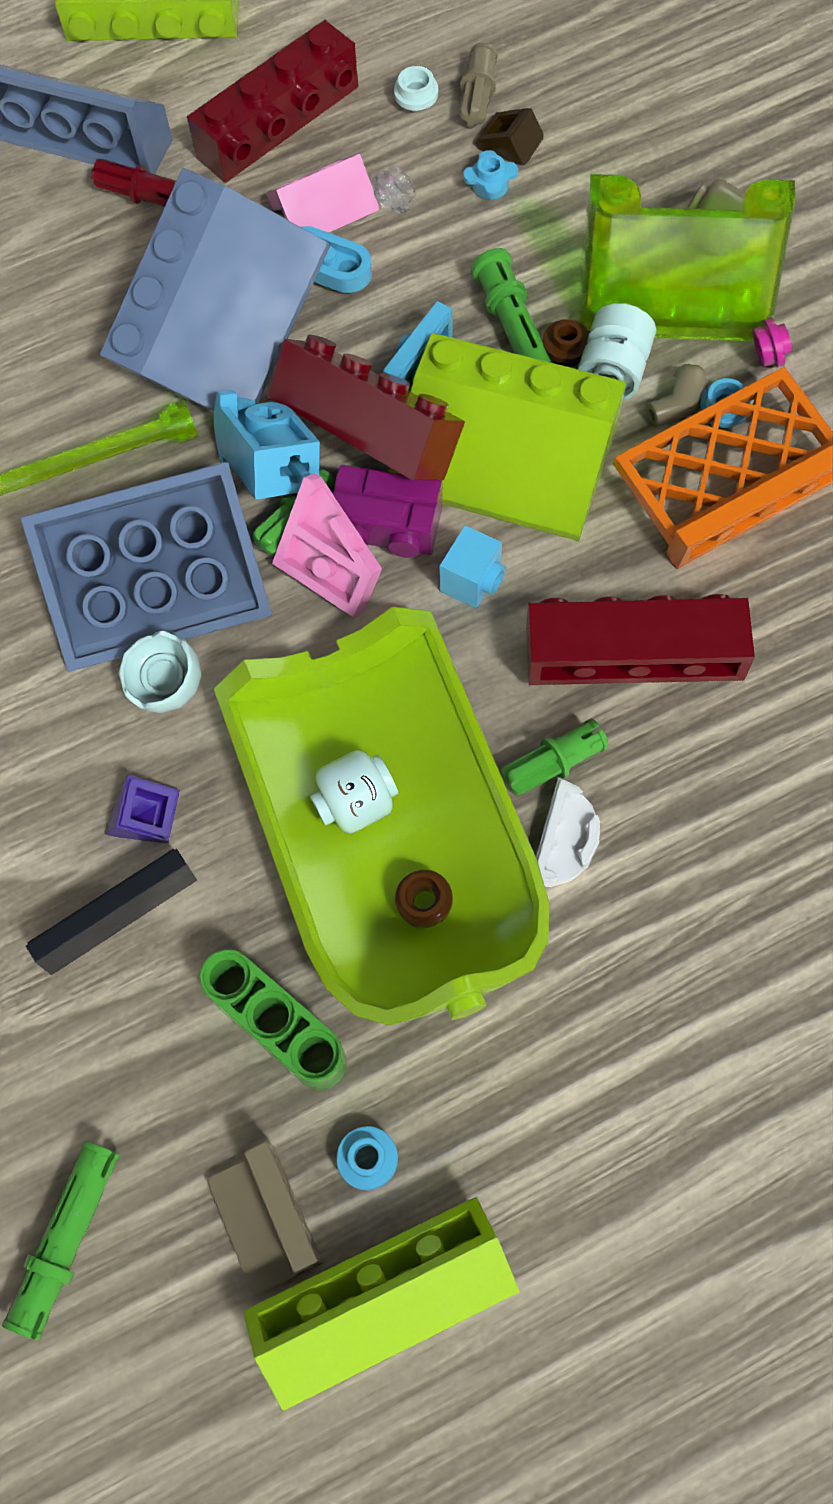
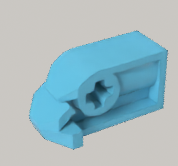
[213,390,320,500]

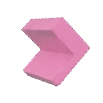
[266,154,379,232]

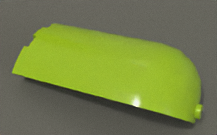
[214,606,550,1026]

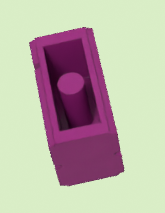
[333,465,443,558]

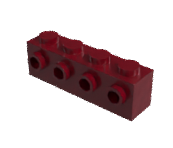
[187,19,359,183]
[268,334,465,480]
[526,594,755,685]

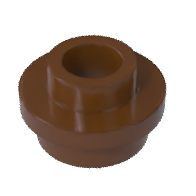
[542,319,590,367]
[395,870,453,928]

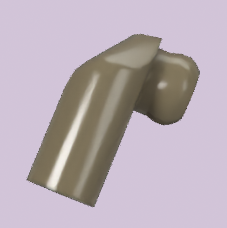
[647,364,708,427]

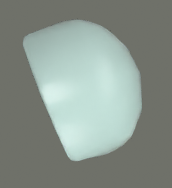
[119,631,202,713]

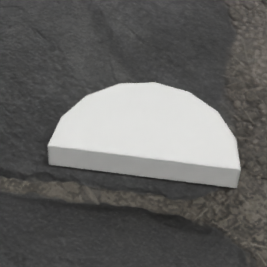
[536,777,600,887]

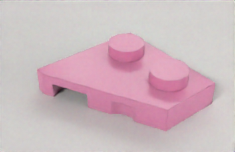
[272,473,382,618]

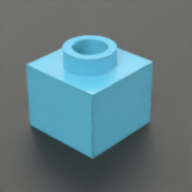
[439,525,506,609]

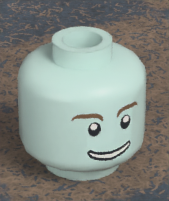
[310,750,398,834]

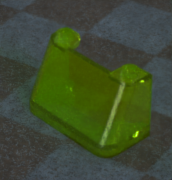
[579,174,796,341]

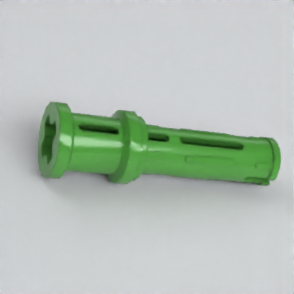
[471,248,552,363]

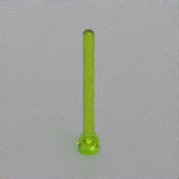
[0,399,199,496]

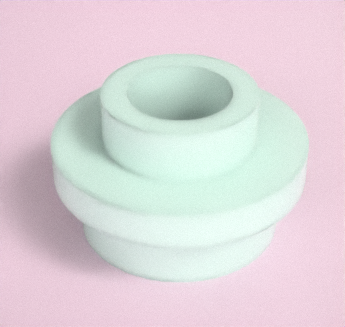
[394,66,438,111]

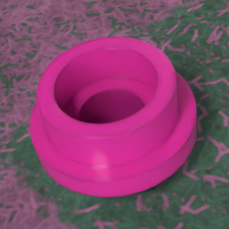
[752,317,792,368]

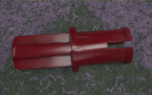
[91,159,177,207]

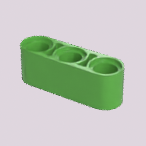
[200,949,347,1090]

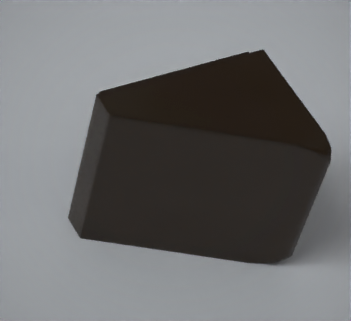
[475,108,544,165]

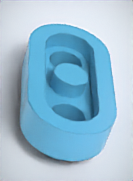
[301,226,372,293]

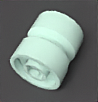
[578,304,657,401]

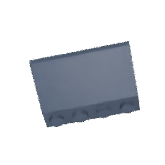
[99,168,331,412]
[20,462,272,672]

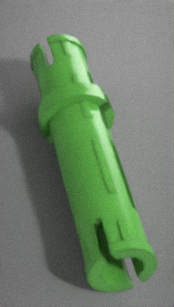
[1,1141,120,1341]

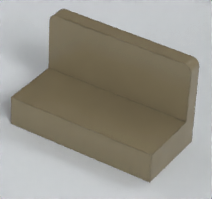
[208,1141,323,1295]

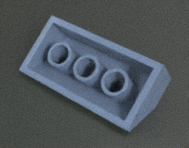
[0,64,173,174]

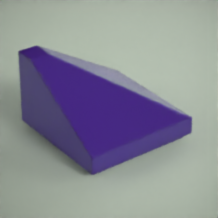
[105,775,180,844]

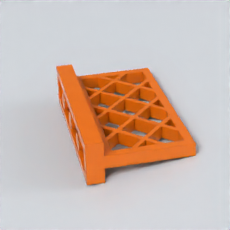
[613,366,833,569]

